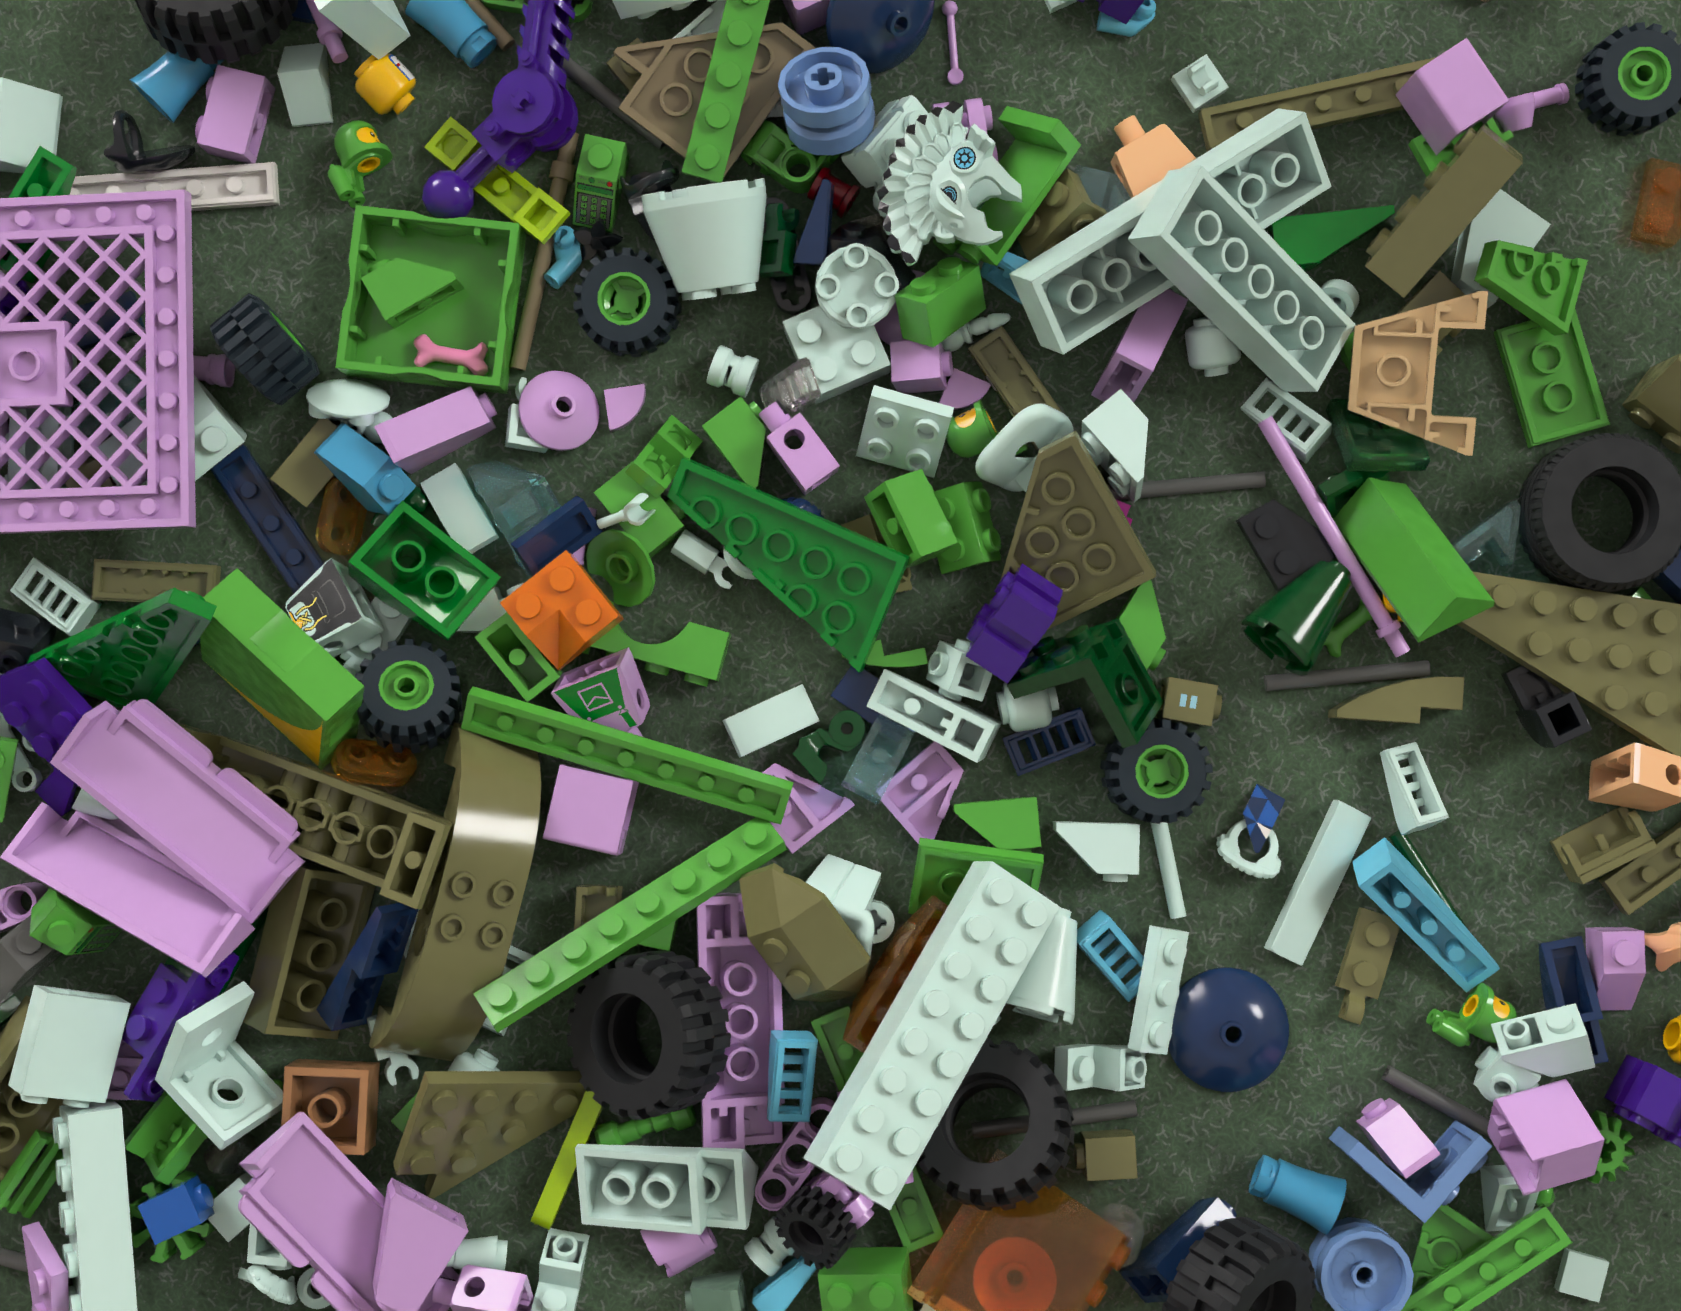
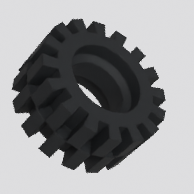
[775,1185,857,1270]

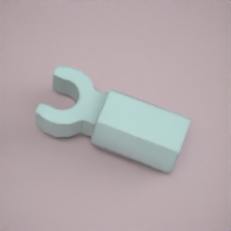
[671,529,732,590]

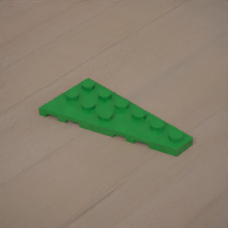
[667,458,910,673]
[27,588,217,709]

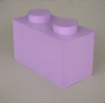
[195,65,275,164]

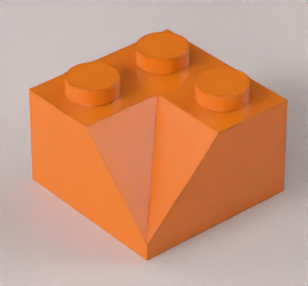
[500,550,624,671]

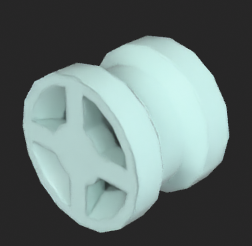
[868,899,895,943]

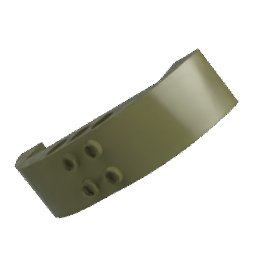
[176,722,452,909]
[369,722,541,1061]

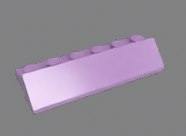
[696,893,785,1149]

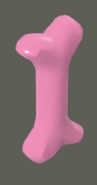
[414,334,488,376]

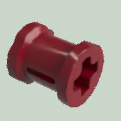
[807,167,861,219]

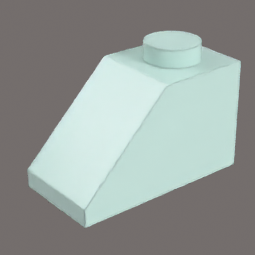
[1053,821,1140,882]

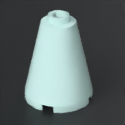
[1006,907,1078,1025]

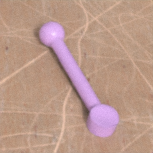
[942,0,964,85]

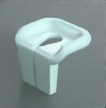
[975,403,1074,492]
[806,854,881,964]

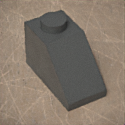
[0,915,62,1005]

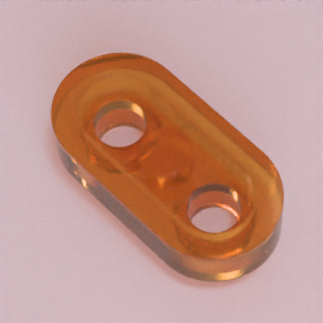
[316,476,367,555]
[331,738,417,787]

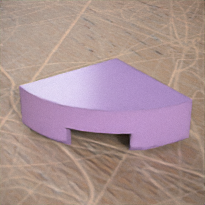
[939,368,991,410]
[604,384,646,432]

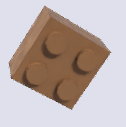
[281,1059,380,1155]

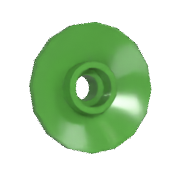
[586,529,655,607]

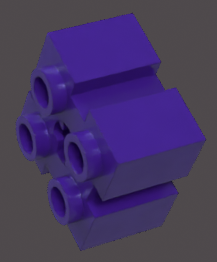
[966,563,1063,684]
[1604,1054,1681,1148]

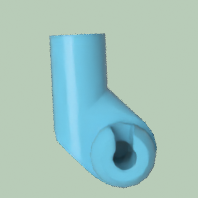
[1096,0,1156,37]
[544,226,582,289]

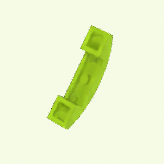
[424,116,570,245]

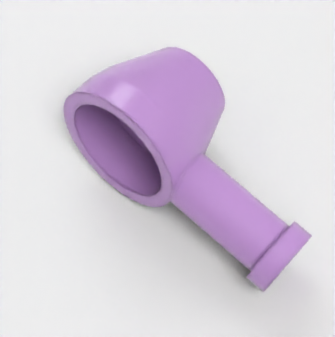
[1495,83,1569,132]

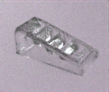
[759,357,821,418]

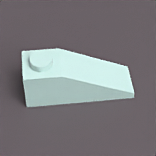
[867,669,1002,763]

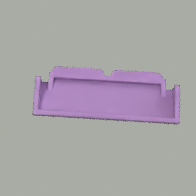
[50,699,305,924]
[0,802,255,978]
[238,1112,460,1311]

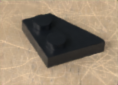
[1236,499,1336,591]

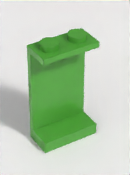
[933,106,1081,266]

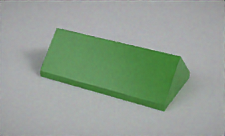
[1333,477,1495,643]

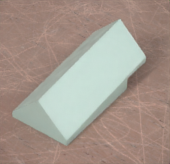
[575,1144,759,1235]

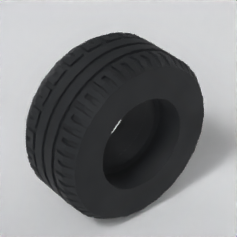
[1516,433,1681,593]

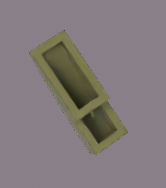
[1328,677,1464,724]

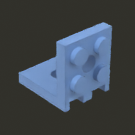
[1329,1120,1492,1223]

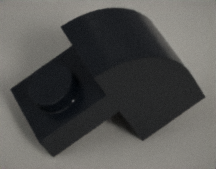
[1501,664,1592,748]

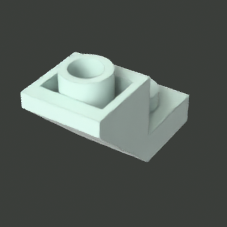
[1054,1044,1147,1092]
[531,1228,590,1311]

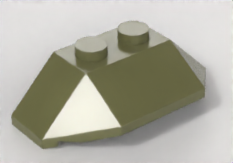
[739,863,871,1002]

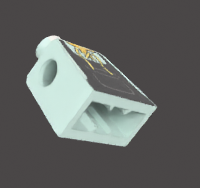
[285,558,384,657]

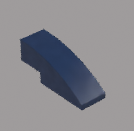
[1538,936,1609,1064]

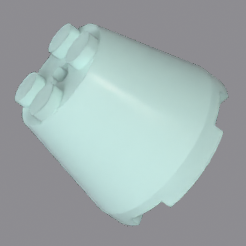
[641,178,767,301]

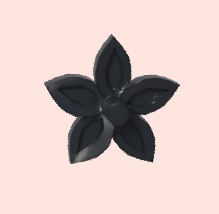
[573,217,623,260]

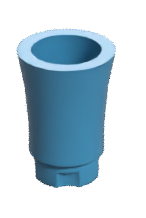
[405,0,497,68]
[129,51,224,123]
[1248,1155,1347,1235]

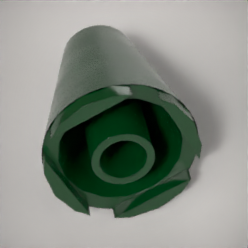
[1241,560,1353,676]

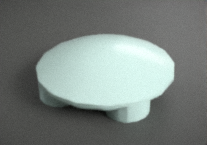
[815,243,899,329]
[306,379,390,426]

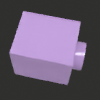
[890,340,953,394]

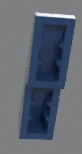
[316,903,418,1031]

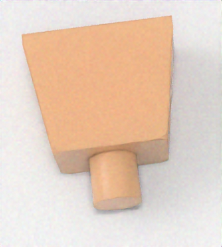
[1111,115,1196,201]
[1588,742,1681,812]

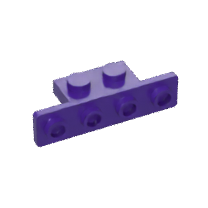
[122,952,239,1102]

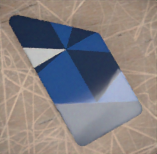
[1243,784,1285,853]

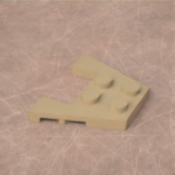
[1347,291,1488,456]

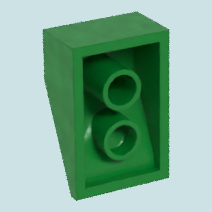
[348,500,501,641]

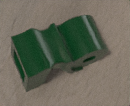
[792,710,865,785]

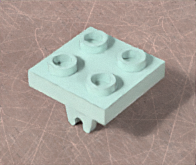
[856,385,954,478]

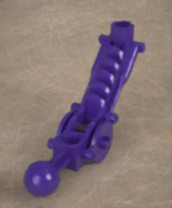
[422,0,579,219]

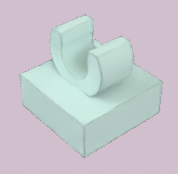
[1171,54,1229,113]

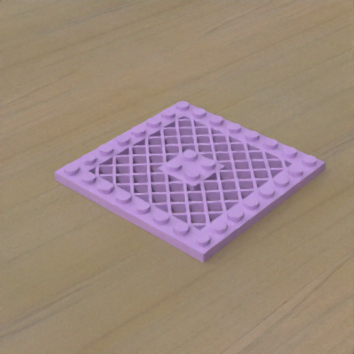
[0,190,196,534]

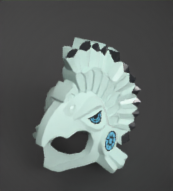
[875,101,1022,266]

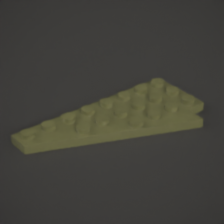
[1457,571,1681,757]

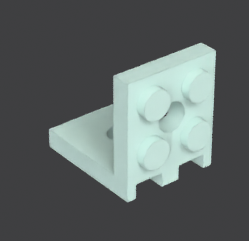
[155,981,283,1150]

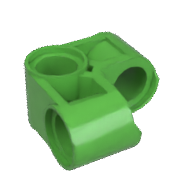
[740,120,841,193]

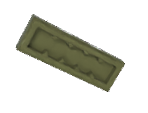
[968,326,1062,451]
[91,559,221,603]

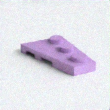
[22,1221,69,1311]

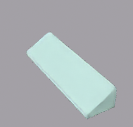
[1264,800,1371,966]

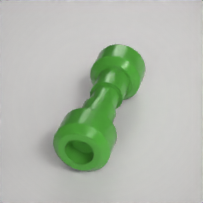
[595,1105,697,1145]

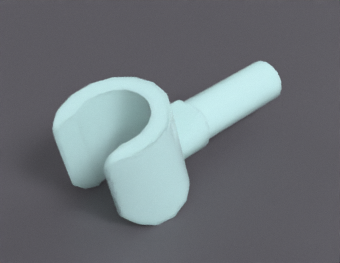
[597,493,656,529]

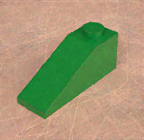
[0,146,77,283]
[1264,205,1395,272]

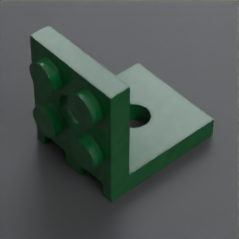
[1007,618,1164,748]

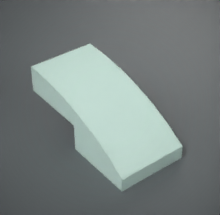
[420,463,499,554]
[723,684,819,758]

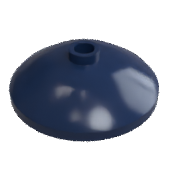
[826,0,935,74]
[1168,967,1289,1092]

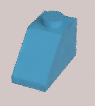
[314,423,416,516]

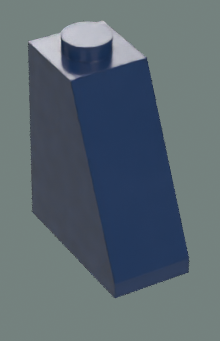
[1118,1197,1237,1303]

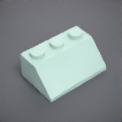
[98,375,247,486]

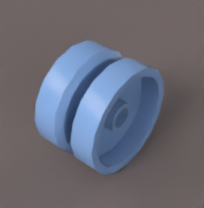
[778,47,875,155]
[1308,1217,1414,1311]

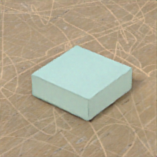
[1554,1248,1609,1303]

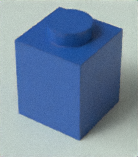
[138,1175,215,1245]

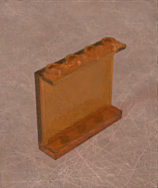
[907,1148,1131,1311]

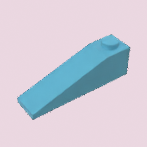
[1352,837,1500,993]

